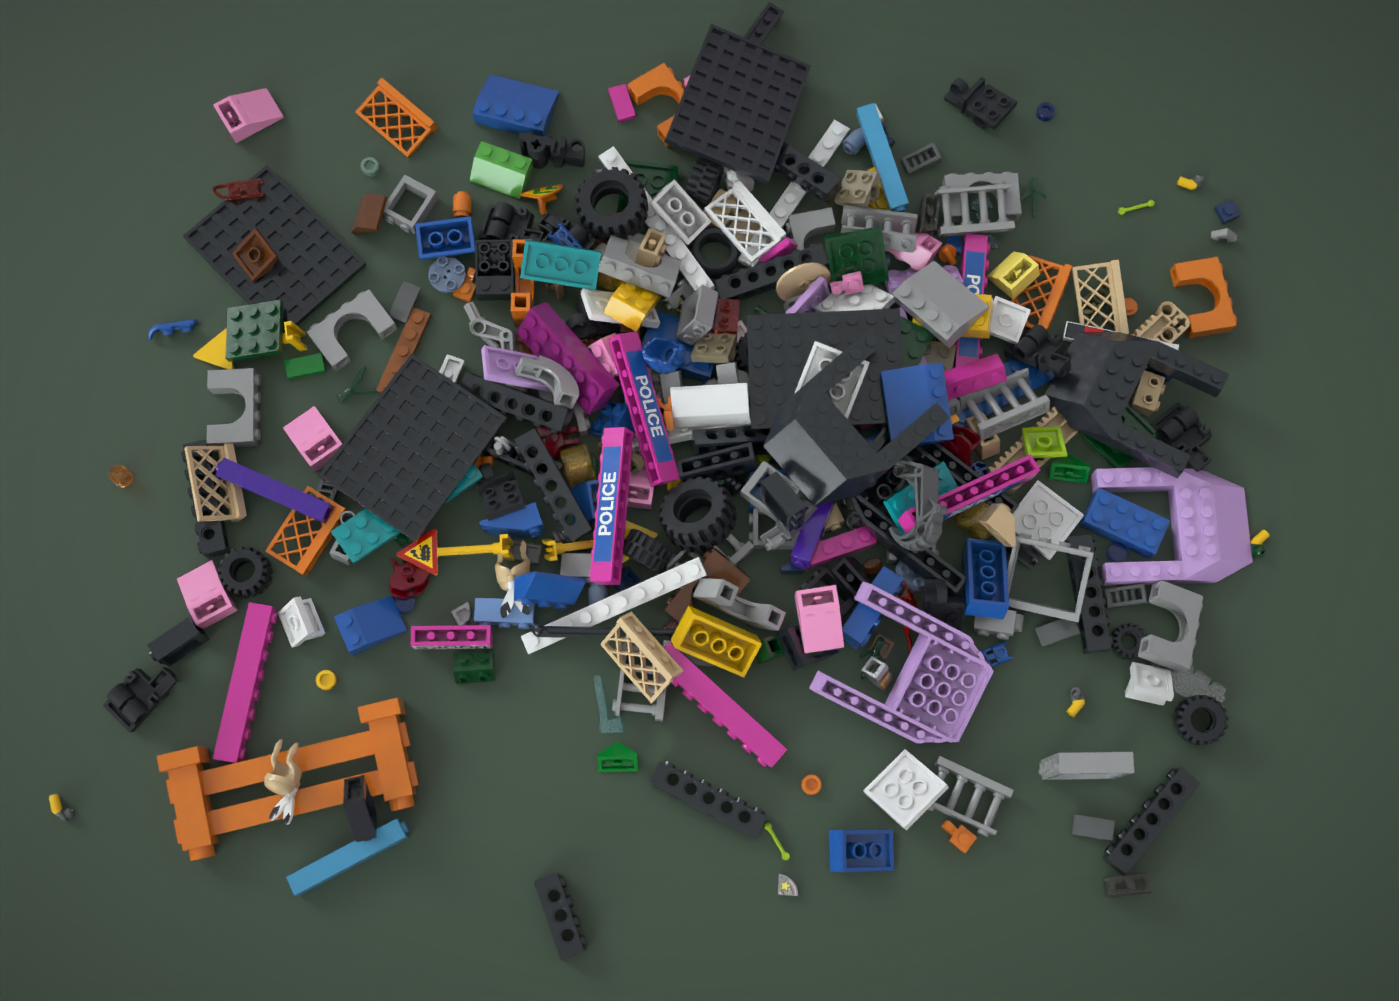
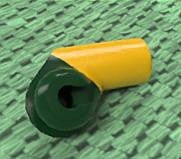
[1251,530,1270,557]

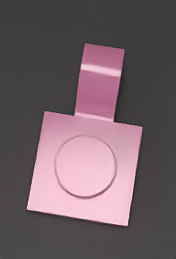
[830,271,864,295]

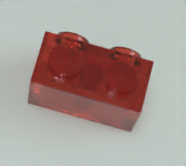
[711,298,739,336]

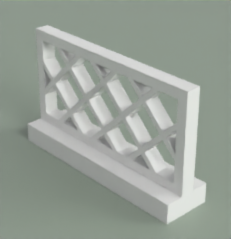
[704,180,786,264]

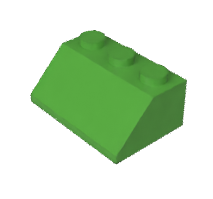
[469,141,534,200]

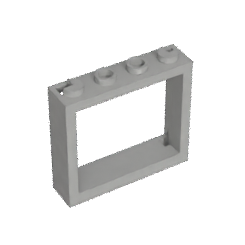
[1007,533,1094,622]
[1038,752,1134,780]

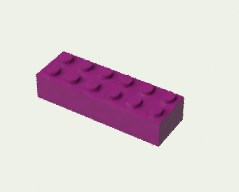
[516,302,619,415]

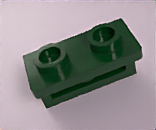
[453,650,495,684]

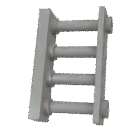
[934,181,1015,237]
[841,205,917,253]
[959,368,1050,441]
[666,532,754,602]
[612,636,672,722]
[927,756,1014,837]

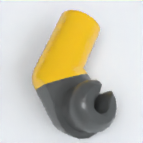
[1177,173,1205,190]
[1066,687,1085,718]
[49,794,74,821]

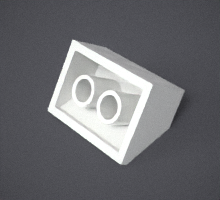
[650,179,711,245]

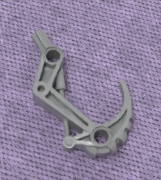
[464,301,528,411]

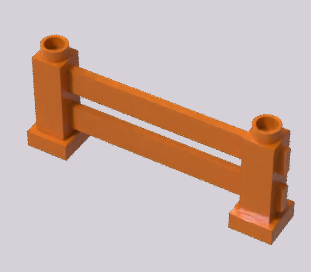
[157,698,419,861]

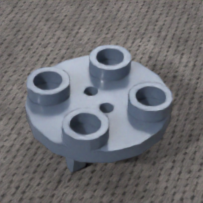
[428,256,466,293]
[896,561,925,594]

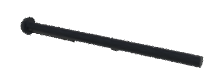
[532,622,676,638]

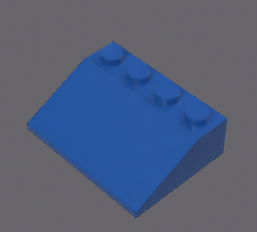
[473,74,559,137]
[641,311,726,382]
[880,363,954,445]

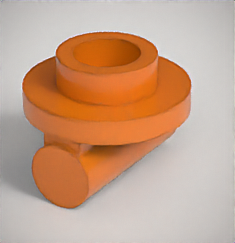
[938,244,957,265]

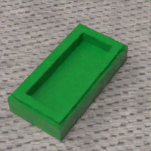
[284,353,326,380]

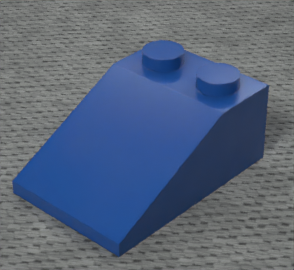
[479,502,545,539]
[334,596,407,656]
[829,830,894,872]

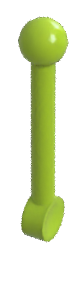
[1118,200,1155,215]
[764,822,790,860]

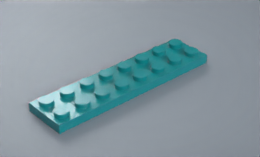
[331,464,483,564]

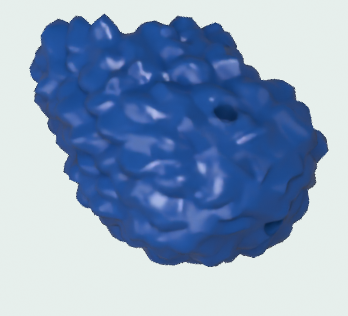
[641,337,686,375]

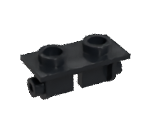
[1006,534,1042,570]

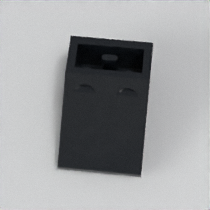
[475,239,515,301]

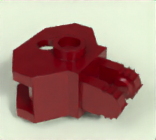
[537,419,581,460]
[939,426,980,467]
[389,558,429,599]

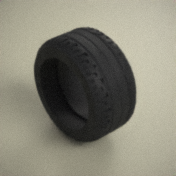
[691,227,740,279]

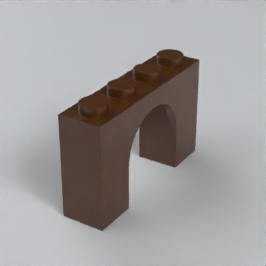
[665,548,751,622]

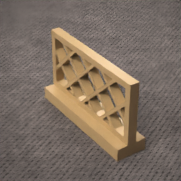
[1072,260,1129,334]
[184,443,247,522]
[600,611,683,703]

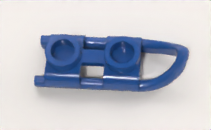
[547,223,584,249]
[148,319,198,340]
[980,641,1013,667]

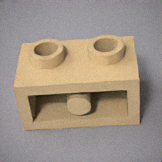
[635,229,667,268]
[1129,370,1166,417]

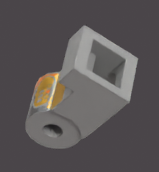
[861,656,894,690]

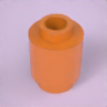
[453,191,472,218]

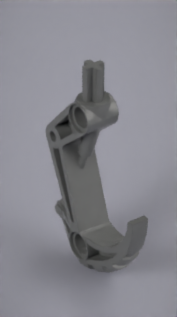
[889,455,947,551]

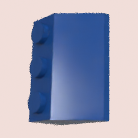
[415,216,475,260]
[514,571,586,610]

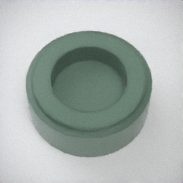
[360,157,380,177]

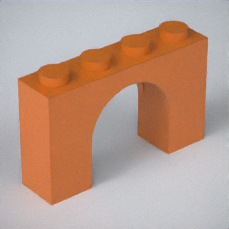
[628,63,685,148]
[511,239,535,327]
[1170,257,1237,339]

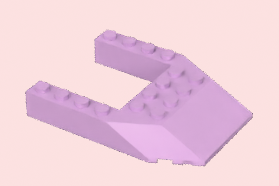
[1091,467,1253,586]
[809,582,994,743]

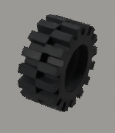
[1111,623,1147,660]

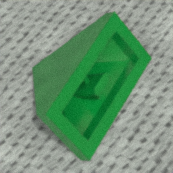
[1048,454,1090,483]
[597,741,638,772]

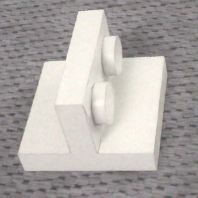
[990,296,1031,345]
[278,596,325,648]
[1125,662,1174,706]

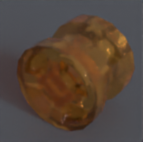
[109,465,133,487]

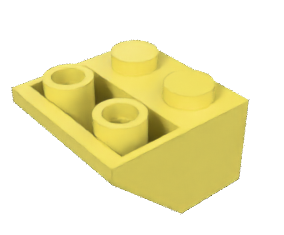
[987,252,1040,300]

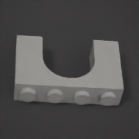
[942,171,1021,223]
[785,207,836,285]
[598,235,681,298]
[307,289,398,372]
[660,361,740,404]
[207,368,261,448]
[693,578,786,631]
[1138,580,1203,672]

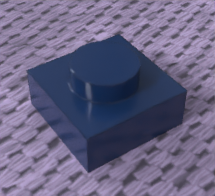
[1214,199,1241,224]

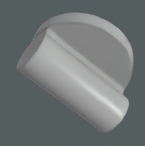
[494,436,511,455]

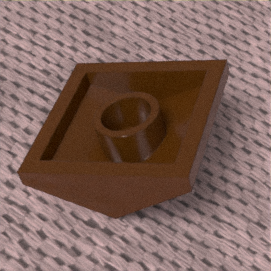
[351,193,388,234]
[231,228,278,282]

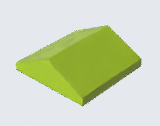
[1022,426,1067,458]

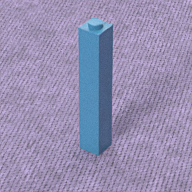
[857,103,909,212]
[286,818,409,896]

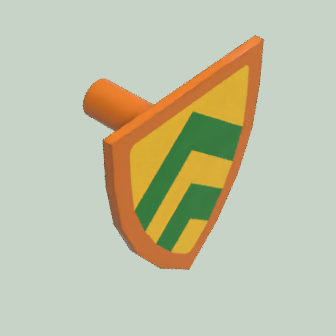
[519,184,563,215]

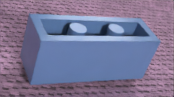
[474,598,536,629]

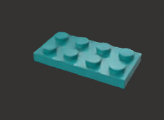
[520,240,601,290]
[883,461,958,535]

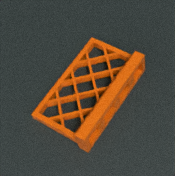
[355,78,439,158]
[1011,255,1072,331]
[265,486,348,576]

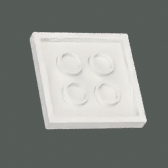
[815,284,895,312]
[1013,480,1084,560]
[863,749,948,830]

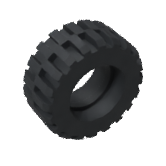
[575,167,649,242]
[659,477,737,553]

